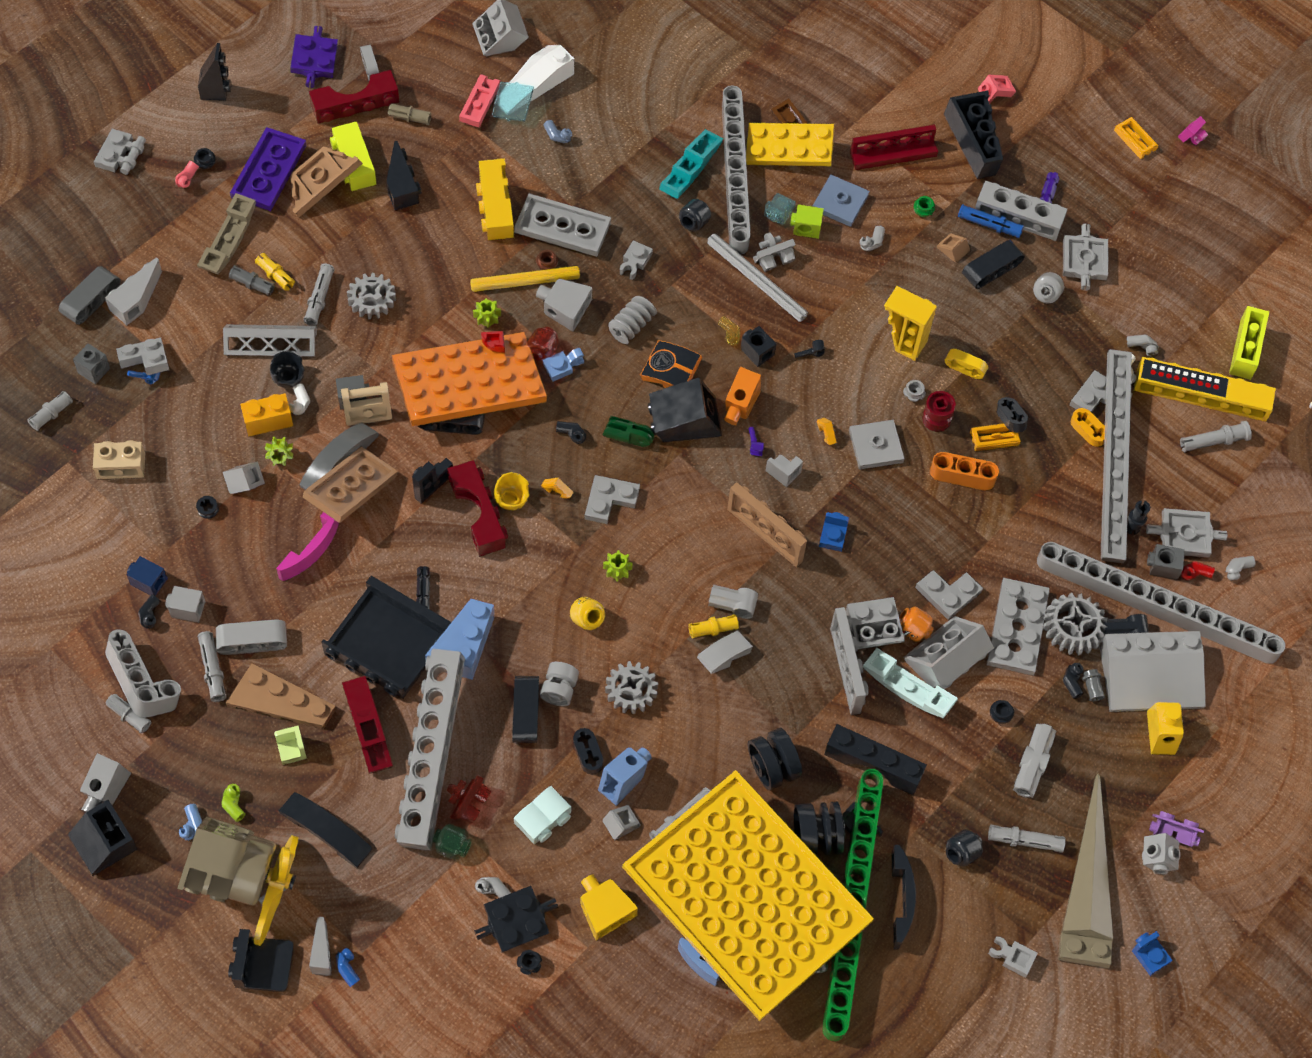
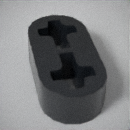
[997,397,1028,433]
[573,728,603,775]

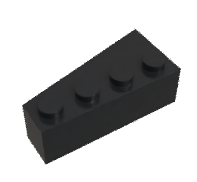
[944,90,1003,179]

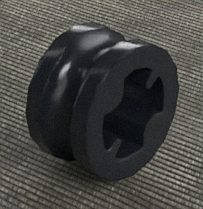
[196,496,219,519]

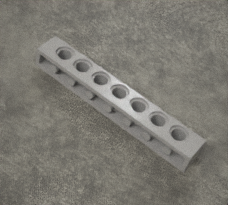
[395,649,465,850]

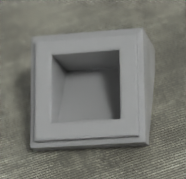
[603,805,641,840]

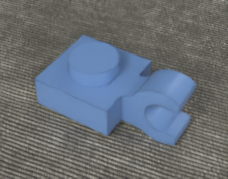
[543,348,584,382]

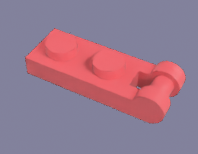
[459,74,501,127]

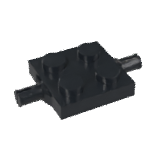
[474,886,558,953]

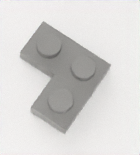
[116,338,169,375]
[1070,370,1133,413]
[585,475,640,524]
[915,570,983,620]

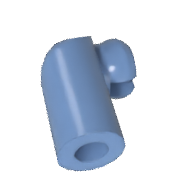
[179,804,202,840]

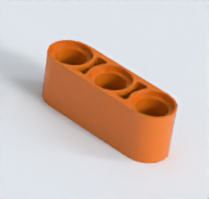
[930,452,999,490]

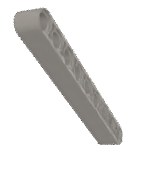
[722,85,750,255]

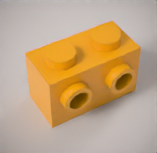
[240,393,293,437]

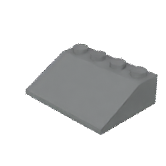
[1100,631,1206,712]

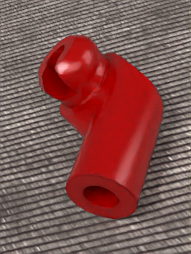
[1181,561,1215,580]

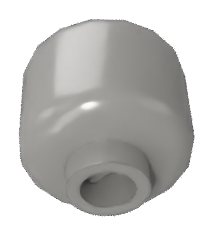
[1033,272,1064,303]

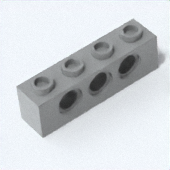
[975,181,1067,241]

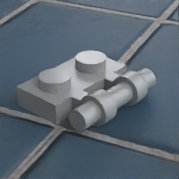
[94,129,146,175]

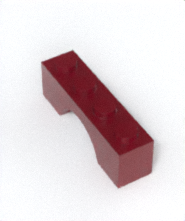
[309,70,399,124]
[447,460,508,557]

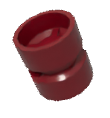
[922,391,956,432]

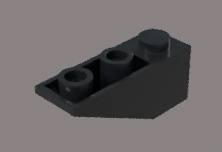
[198,43,231,101]
[386,141,422,211]

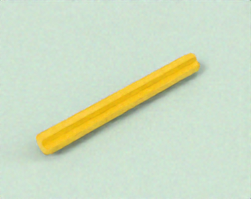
[470,266,580,292]

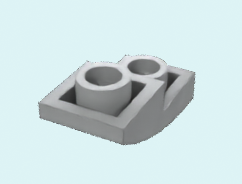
[697,631,753,674]

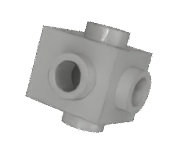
[1142,833,1180,875]

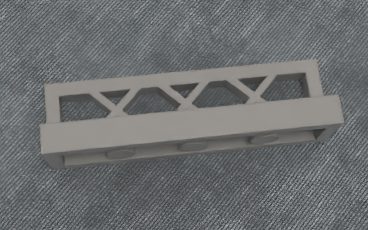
[223,324,317,356]

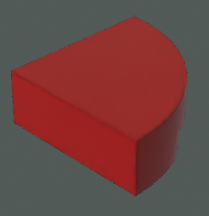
[481,331,505,353]

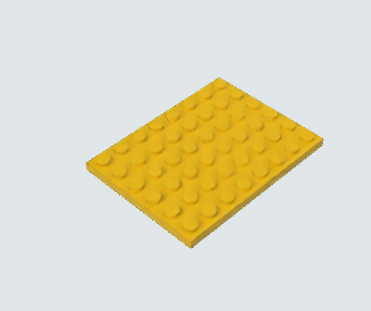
[622,770,874,1021]

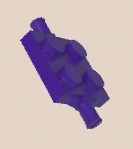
[290,26,338,88]

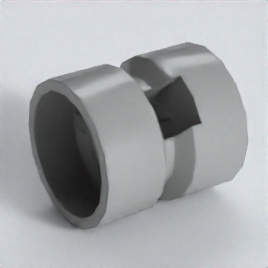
[540,662,579,706]

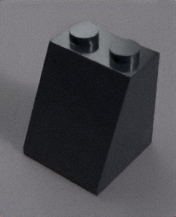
[648,377,722,442]

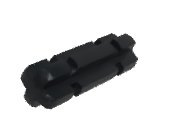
[416,566,430,609]

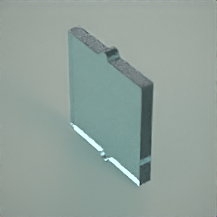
[491,82,534,122]

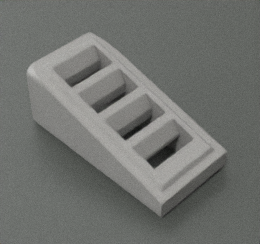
[309,917,332,976]

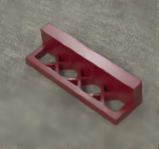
[850,124,938,170]

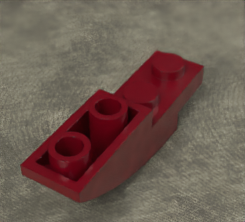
[342,676,393,774]

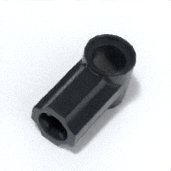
[1103,614,1150,635]

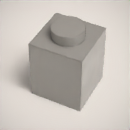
[166,586,205,623]

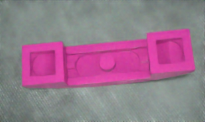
[276,512,339,581]

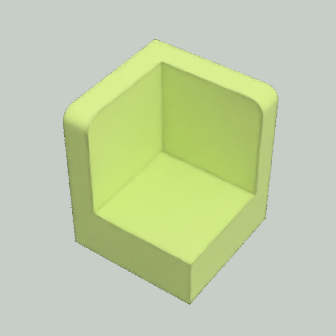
[274,726,307,765]

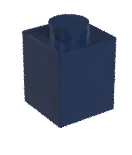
[126,556,168,596]

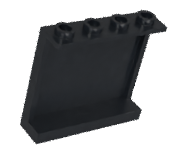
[321,576,451,699]

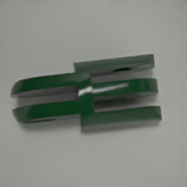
[603,416,655,447]

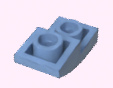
[678,937,720,986]

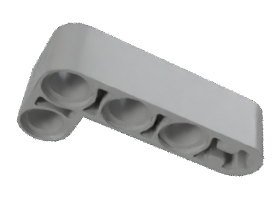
[105,630,181,718]

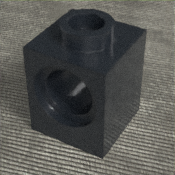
[741,326,776,367]

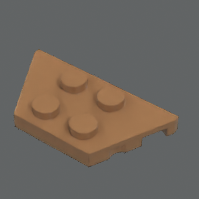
[291,146,363,218]

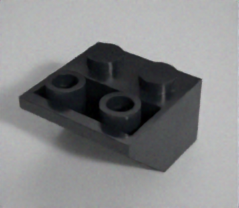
[68,800,138,876]

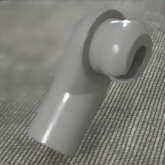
[475,877,511,898]

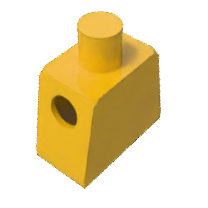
[1147,702,1184,755]
[580,874,638,941]

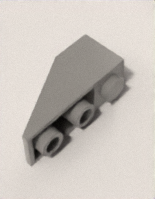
[105,257,162,326]

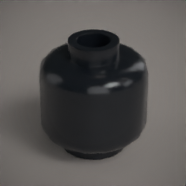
[679,199,711,231]
[946,830,983,867]

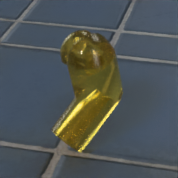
[718,316,740,345]

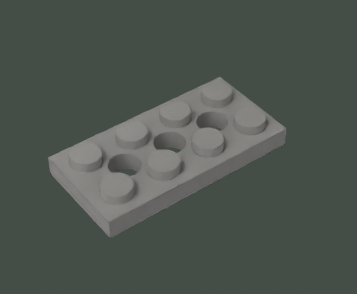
[514,194,611,257]
[987,578,1050,676]
[830,607,868,715]

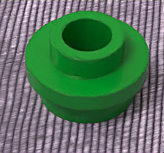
[913,196,935,217]

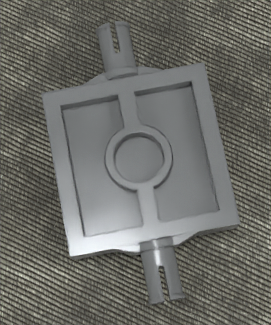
[1063,224,1108,291]
[1146,508,1227,558]

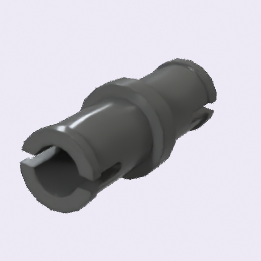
[229,265,275,296]

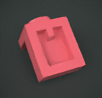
[978,75,1016,104]

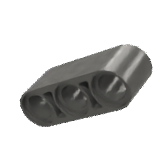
[59,266,121,325]

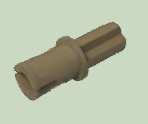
[388,104,431,125]

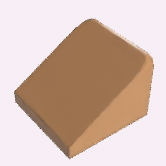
[937,233,970,262]

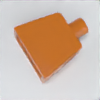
[724,367,761,425]

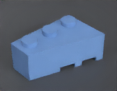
[425,599,494,680]

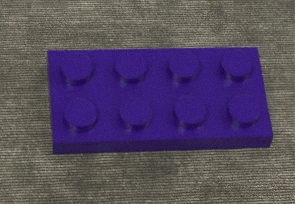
[230,127,307,211]

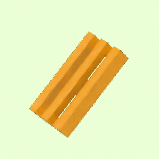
[1114,117,1158,159]
[970,424,1021,451]

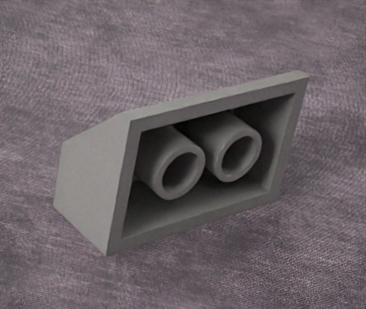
[903,616,994,689]

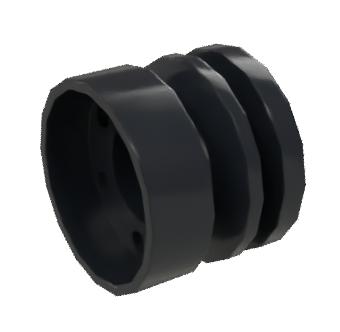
[794,801,845,856]

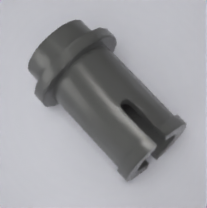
[1082,669,1105,702]

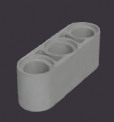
[216,620,287,655]

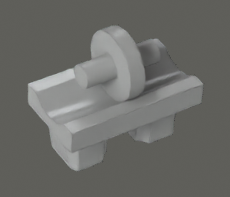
[753,232,795,272]

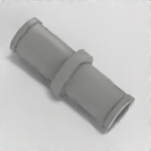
[27,391,73,431]

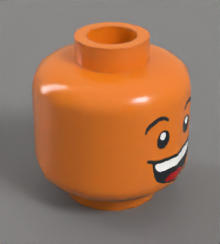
[899,606,934,642]

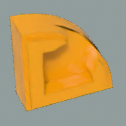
[817,418,837,445]
[541,478,573,499]

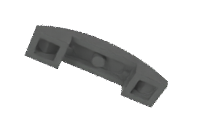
[299,423,379,490]

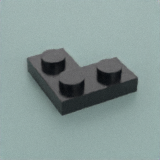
[412,458,453,504]

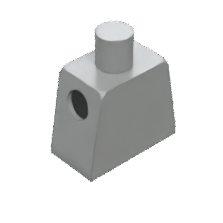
[536,279,592,332]
[80,753,131,812]

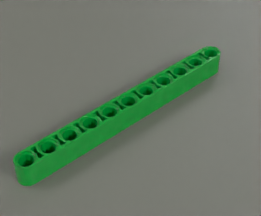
[822,769,883,1041]

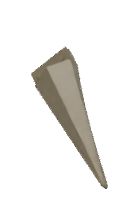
[1058,773,1113,968]

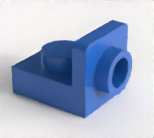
[819,512,849,552]
[1132,931,1172,976]

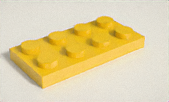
[746,123,834,166]

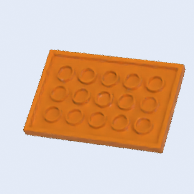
[392,332,547,426]

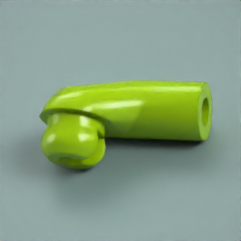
[222,784,245,822]

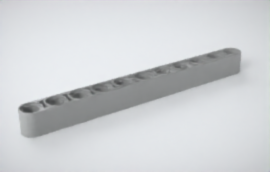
[1037,542,1285,664]

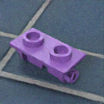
[1149,811,1204,847]

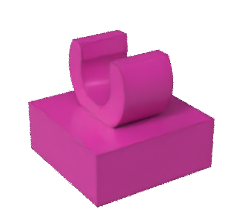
[1178,116,1208,145]

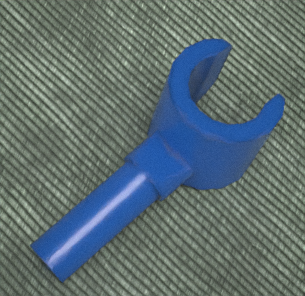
[127,371,160,384]

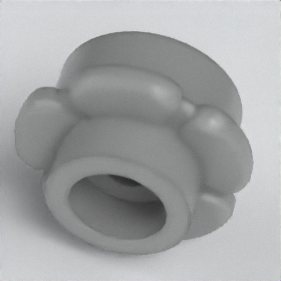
[903,380,926,402]

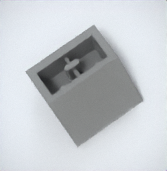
[472,0,529,56]
[846,597,904,649]

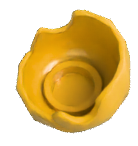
[494,472,529,510]

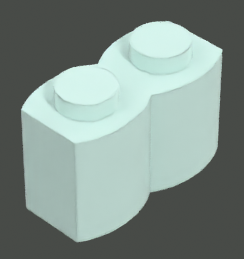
[514,786,571,844]

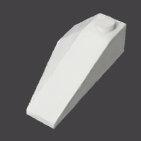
[495,45,574,116]

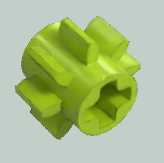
[473,298,501,328]
[265,437,293,466]
[603,550,633,582]

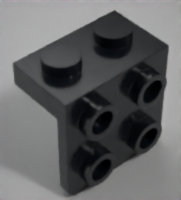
[228,929,294,992]

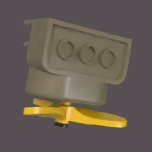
[177,816,299,946]

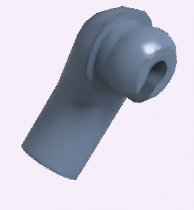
[544,120,572,143]

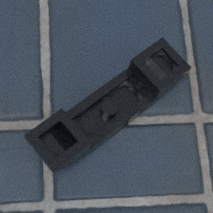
[279,792,373,868]
[891,845,916,950]

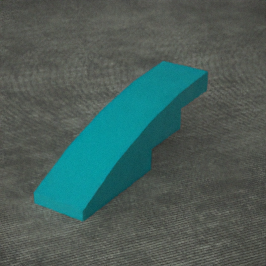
[659,129,724,199]

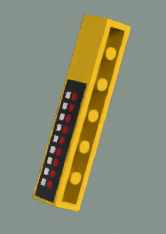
[1133,357,1276,422]

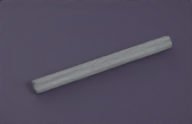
[707,234,808,322]

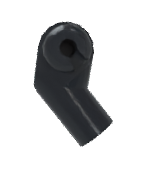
[556,421,586,444]
[1063,662,1084,699]

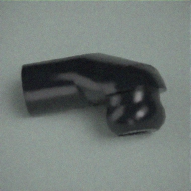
[138,594,161,629]

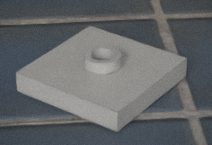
[849,420,904,470]

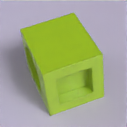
[790,205,824,239]

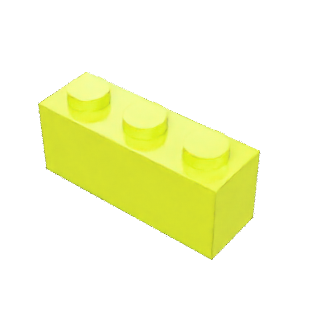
[330,122,377,191]
[1229,306,1269,380]

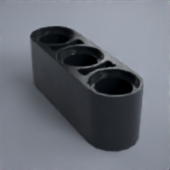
[962,240,1025,289]
[418,413,485,435]
[512,675,539,743]

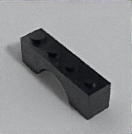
[824,724,927,796]

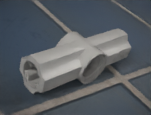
[1013,724,1056,798]

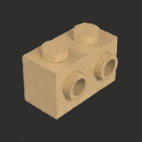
[93,440,145,479]

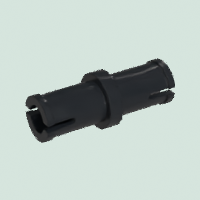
[1127,500,1151,535]

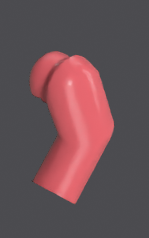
[175,161,199,188]

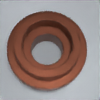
[536,250,558,270]

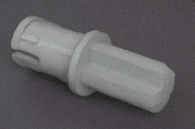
[106,694,151,734]

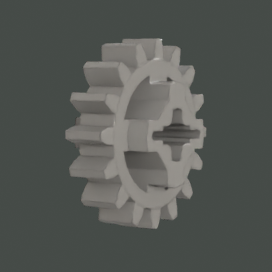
[347,273,396,319]
[605,661,658,714]

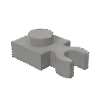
[620,240,653,280]
[988,937,1038,978]

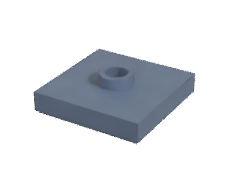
[812,175,870,227]

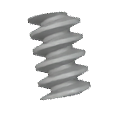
[608,296,657,344]

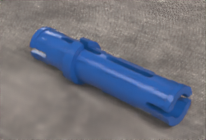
[958,204,1024,238]

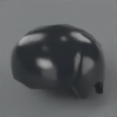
[270,351,305,388]

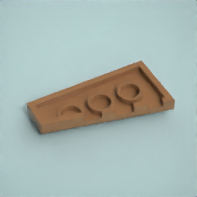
[226,664,336,729]

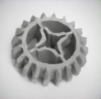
[1043,593,1107,656]

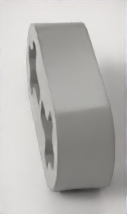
[360,45,379,80]

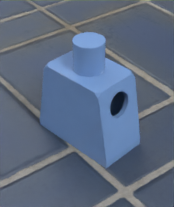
[598,747,651,806]

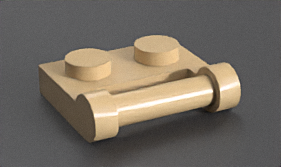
[341,382,392,426]

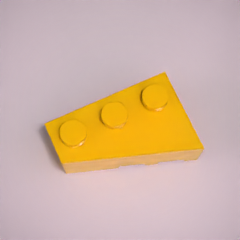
[476,158,514,240]
[884,286,937,361]

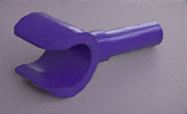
[749,427,764,456]

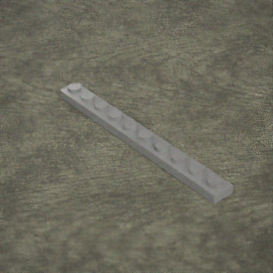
[1101,349,1132,563]

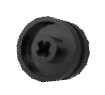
[747,727,802,790]

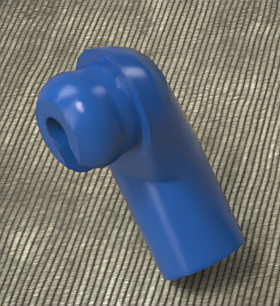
[336,948,360,987]

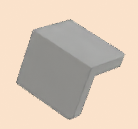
[766,455,803,487]
[223,461,265,494]

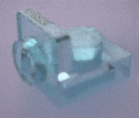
[764,193,796,225]

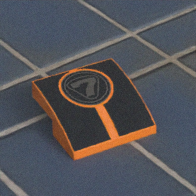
[640,340,702,389]

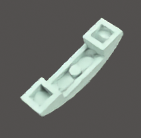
[863,648,958,718]

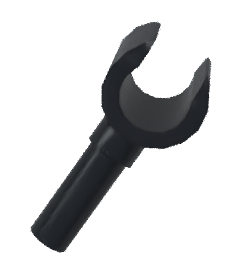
[794,340,825,359]

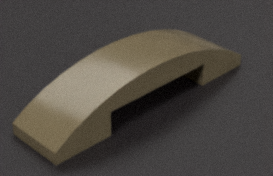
[197,193,256,274]

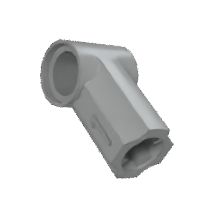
[708,585,758,619]

